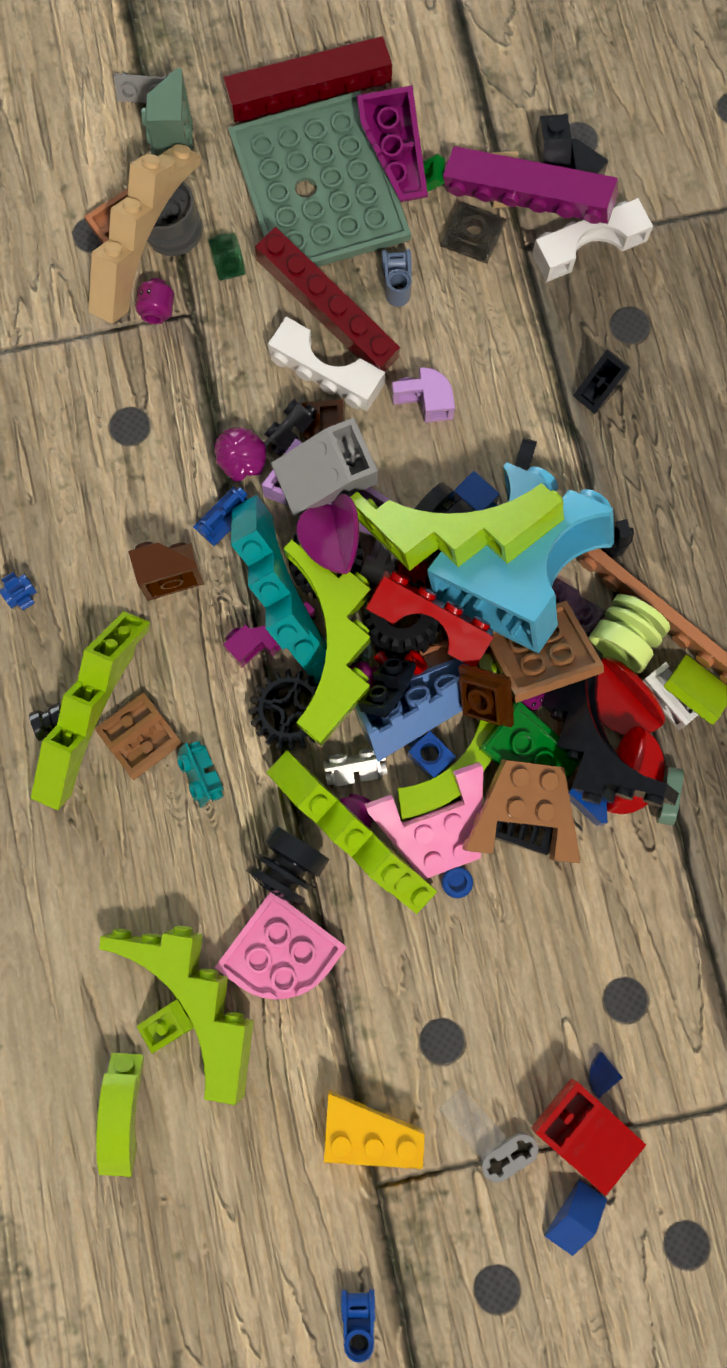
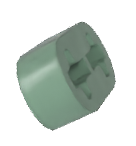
[656,766,684,826]

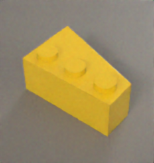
[324,1089,425,1169]

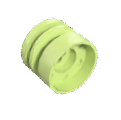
[588,594,671,673]

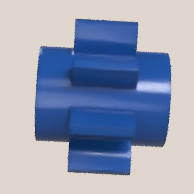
[0,572,37,610]

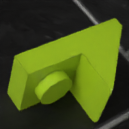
[136,1000,194,1054]

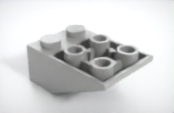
[271,417,378,517]

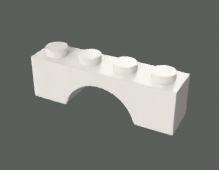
[532,198,653,282]
[268,317,385,412]

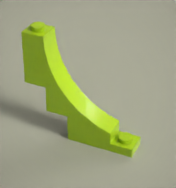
[351,483,564,571]
[30,611,151,811]

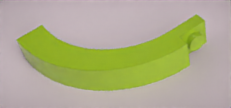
[397,653,498,822]

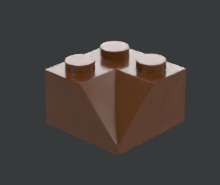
[128,542,204,601]

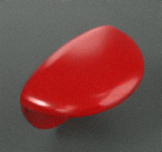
[597,657,665,735]
[607,726,665,814]

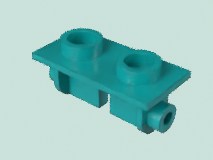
[177,741,224,808]

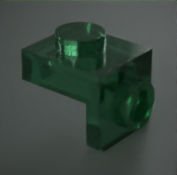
[208,233,246,281]

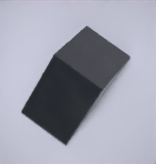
[571,138,609,175]
[573,349,631,414]

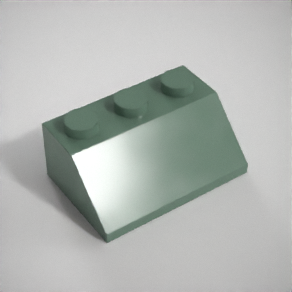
[141,68,193,156]

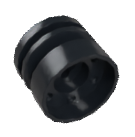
[246,825,330,905]

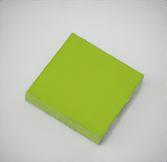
[663,654,727,725]

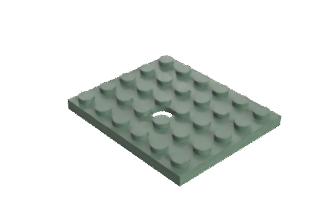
[228,91,411,267]

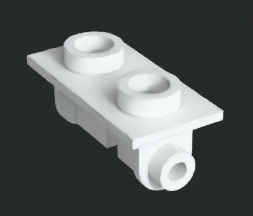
[323,748,388,787]

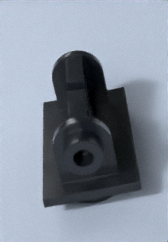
[264,397,318,456]

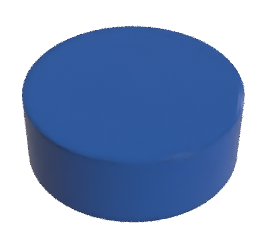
[441,867,473,898]

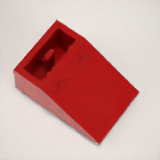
[531,1078,646,1196]

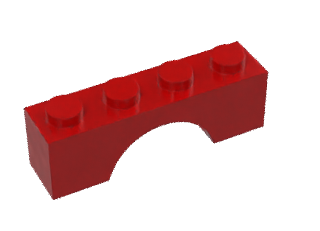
[366,571,494,667]

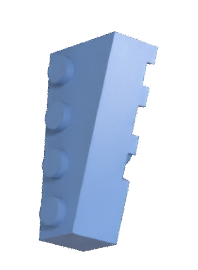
[354,658,469,762]

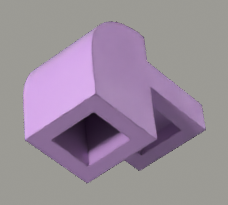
[392,368,455,423]

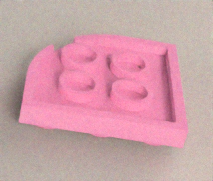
[214,892,347,1000]

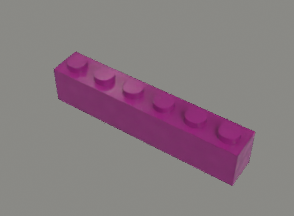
[443,146,618,224]

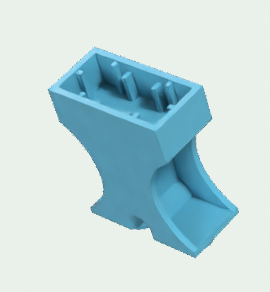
[427,462,614,654]

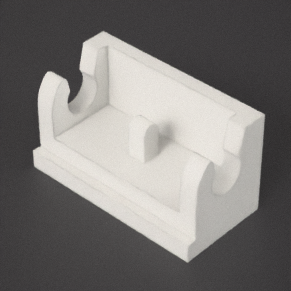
[643,662,698,731]

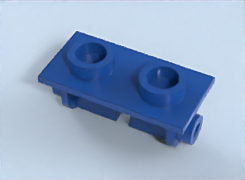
[193,486,248,547]

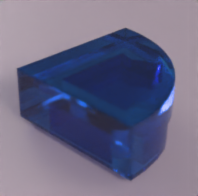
[589,1051,623,1099]

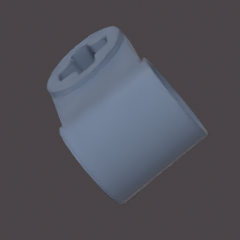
[382,249,412,307]

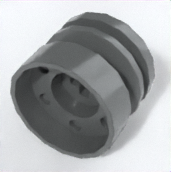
[147,181,203,256]

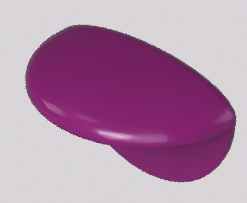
[296,494,359,574]

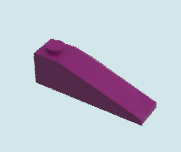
[357,85,428,202]

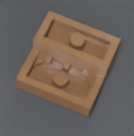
[95,692,183,780]

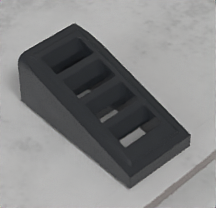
[495,821,553,856]

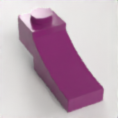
[223,601,316,668]

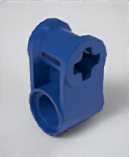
[341,1289,375,1363]

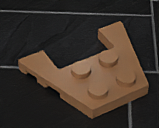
[462,759,580,863]

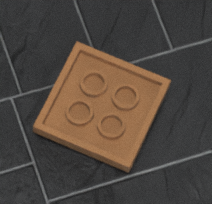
[488,600,604,703]

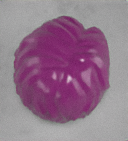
[214,427,267,481]

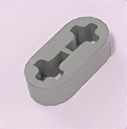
[481,1132,538,1183]

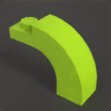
[96,1053,144,1177]

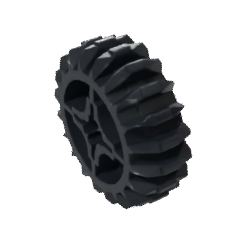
[249,669,319,751]

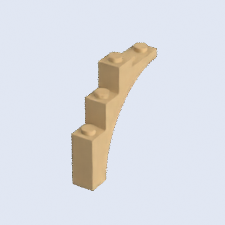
[88,144,201,324]

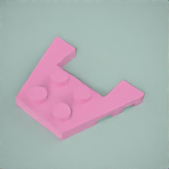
[365,762,483,879]

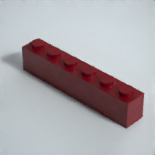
[223,36,392,122]
[255,226,400,372]

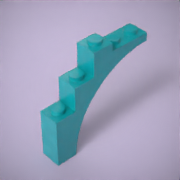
[231,494,327,684]

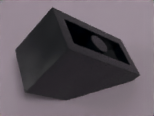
[536,114,572,169]

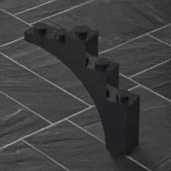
[542,643,679,807]

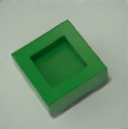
[423,154,445,192]

